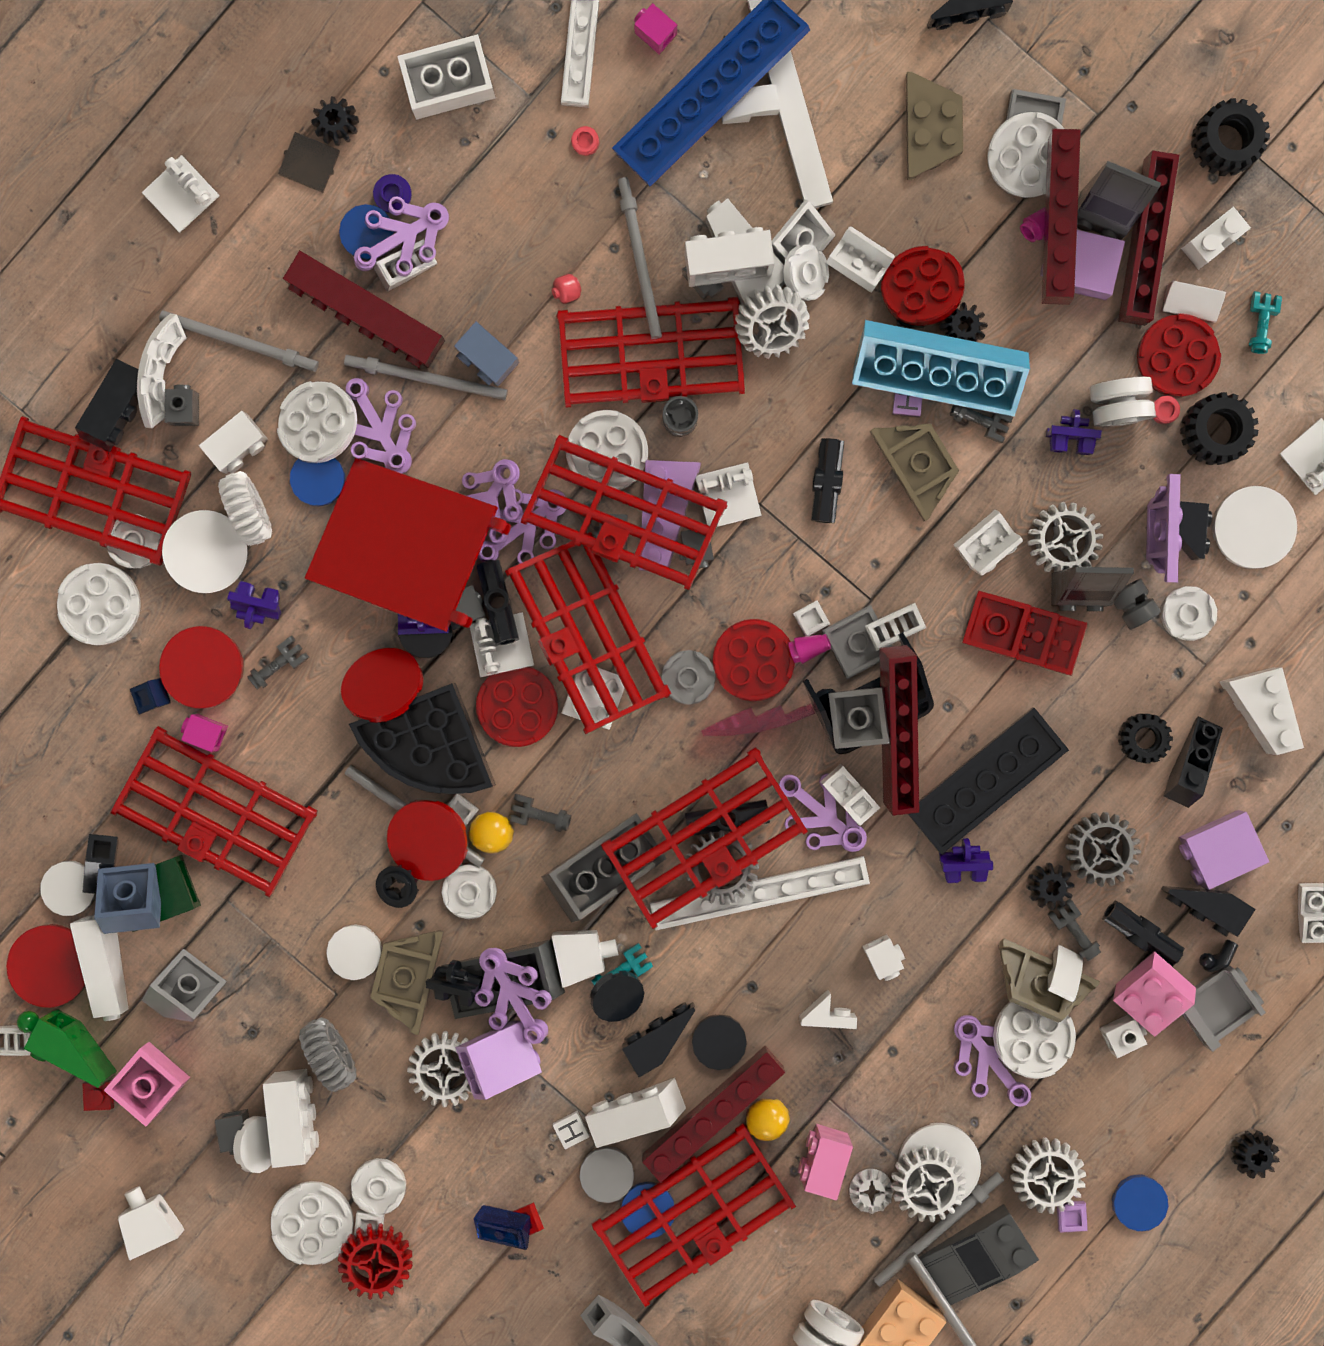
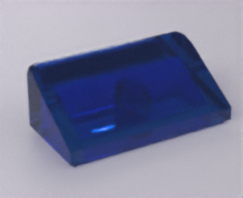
[474,1205,531,1250]

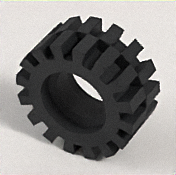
[1118,713,1173,763]

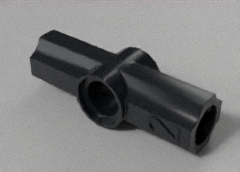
[811,438,845,524]
[476,560,519,646]
[685,799,770,836]
[1102,900,1185,967]

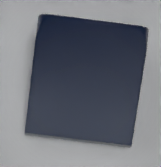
[130,678,170,714]

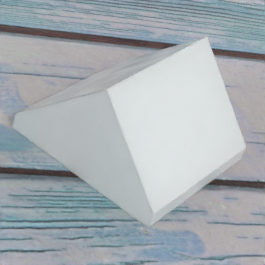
[772,199,835,264]

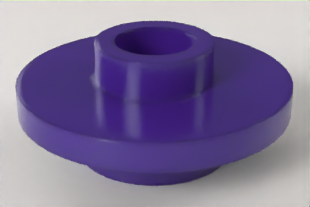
[373,174,412,213]

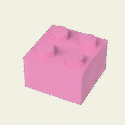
[1113,952,1196,1037]
[104,1042,190,1127]
[798,1124,853,1200]

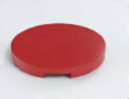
[881,246,965,326]
[1137,314,1221,397]
[713,619,795,701]
[159,626,244,708]
[341,648,423,723]
[476,667,559,747]
[387,800,468,881]
[6,924,85,1008]

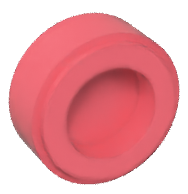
[571,126,600,156]
[1153,396,1180,424]

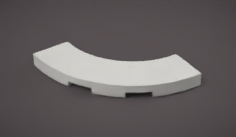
[137,313,187,429]

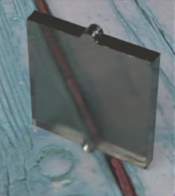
[278,132,340,193]

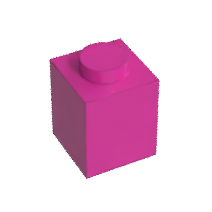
[634,3,678,55]
[181,714,228,752]

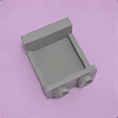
[1182,966,1266,1052]

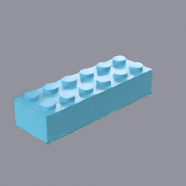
[852,320,1030,417]

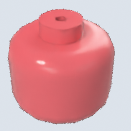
[552,274,581,304]

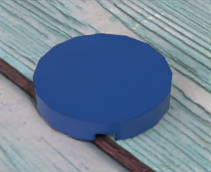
[339,204,395,261]
[290,458,345,506]
[1112,1174,1169,1231]
[621,1181,674,1239]

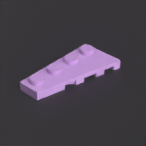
[639,460,701,571]

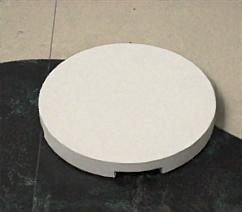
[987,112,1064,198]
[277,381,357,463]
[566,410,648,490]
[1212,486,1297,569]
[162,510,247,593]
[57,563,141,645]
[993,1002,1076,1079]
[898,1123,981,1205]
[271,1181,354,1265]

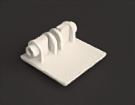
[142,155,220,233]
[1280,418,1324,495]
[696,463,762,527]
[470,612,534,677]
[561,661,624,730]

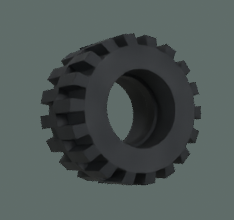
[1191,98,1270,176]
[1180,392,1259,465]

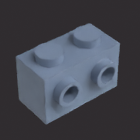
[454,321,520,387]

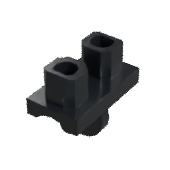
[426,960,483,1007]

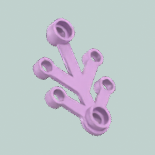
[354,196,449,277]
[346,378,416,474]
[462,459,523,543]
[478,489,566,563]
[779,773,867,852]
[475,948,552,1044]
[954,1015,1031,1107]

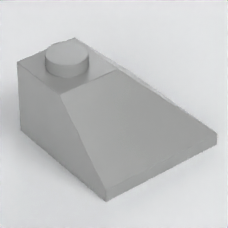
[829,687,890,749]
[142,949,227,1022]

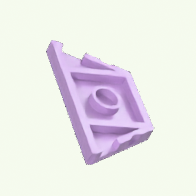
[1146,474,1183,583]

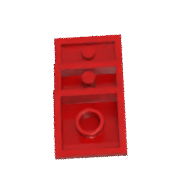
[962,590,1088,676]

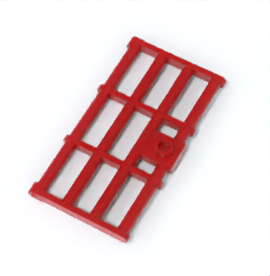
[556,297,745,408]
[0,416,191,566]
[521,435,728,590]
[505,532,672,734]
[110,726,318,898]
[601,747,808,929]
[592,1123,796,1307]

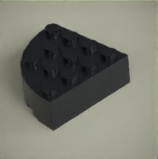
[349,683,496,794]

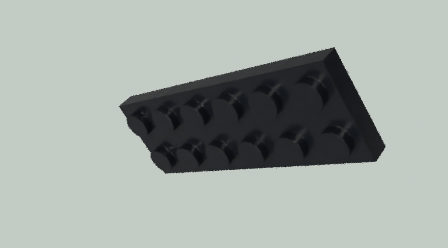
[908,707,1069,855]

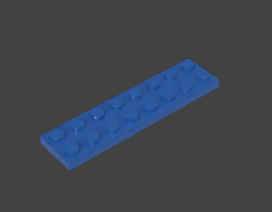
[612,0,810,187]

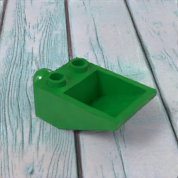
[17,1009,117,1088]

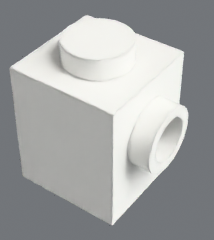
[862,935,905,981]
[1099,1014,1147,1058]

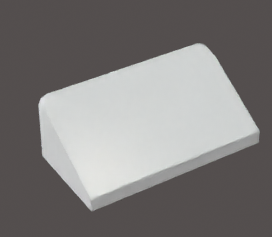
[1162,281,1226,323]

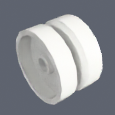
[1089,377,1156,427]
[793,1300,865,1346]

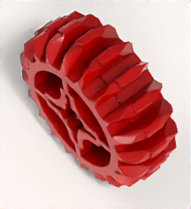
[338,1223,413,1300]

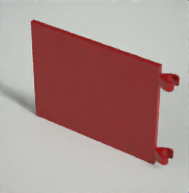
[305,458,511,632]

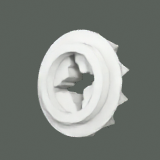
[849,1169,894,1214]

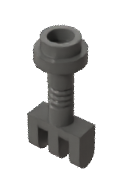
[950,404,1013,443]
[247,636,309,690]
[508,794,571,832]
[1047,899,1101,961]

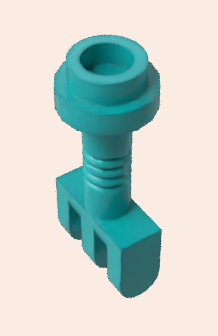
[1249,291,1282,354]
[591,943,653,985]

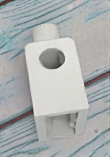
[552,930,619,988]
[118,1186,184,1260]

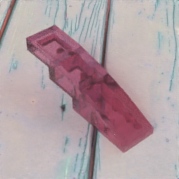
[701,703,815,736]

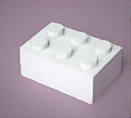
[398,34,495,120]
[685,227,775,287]
[263,1069,319,1168]

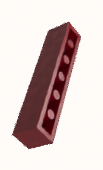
[1042,129,1081,305]
[1118,150,1180,326]
[282,250,445,368]
[880,645,919,816]
[642,1046,785,1183]

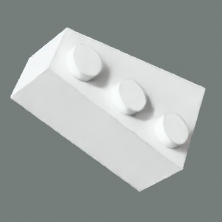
[1219,668,1304,755]
[585,1078,686,1148]

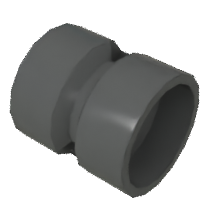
[662,396,699,437]
[1114,579,1161,630]

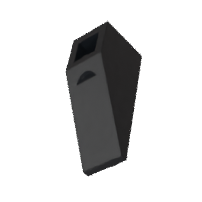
[927,0,1013,30]
[1164,716,1223,808]
[1161,886,1256,937]
[622,1002,695,1077]

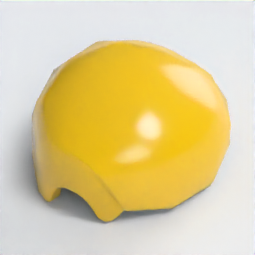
[468,812,514,853]
[746,1099,790,1141]

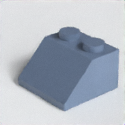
[94,863,161,934]

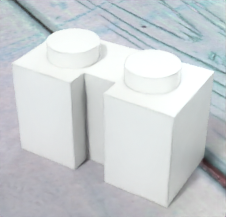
[1181,206,1251,270]
[199,411,268,474]

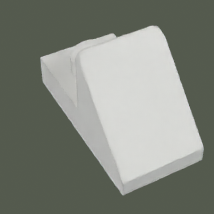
[799,990,857,1029]

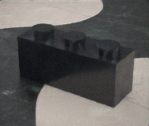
[75,359,139,452]

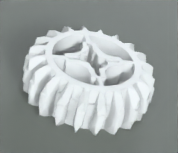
[735,284,810,359]
[218,471,272,546]
[1028,502,1103,572]
[407,1031,472,1107]
[1010,1138,1086,1214]
[891,1145,966,1223]

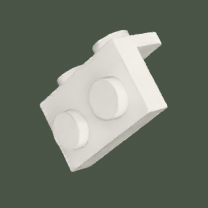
[826,227,895,293]
[954,510,1023,576]

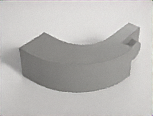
[580,1295,659,1346]

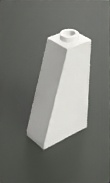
[706,198,785,305]
[70,915,129,1021]

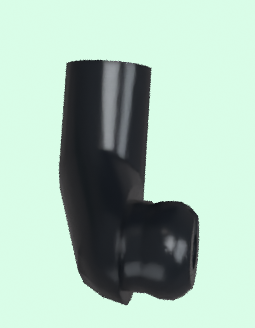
[1199,940,1238,972]

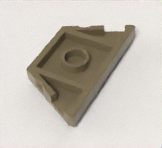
[906,72,963,180]
[870,424,959,521]
[370,930,444,1035]
[999,939,1100,1023]

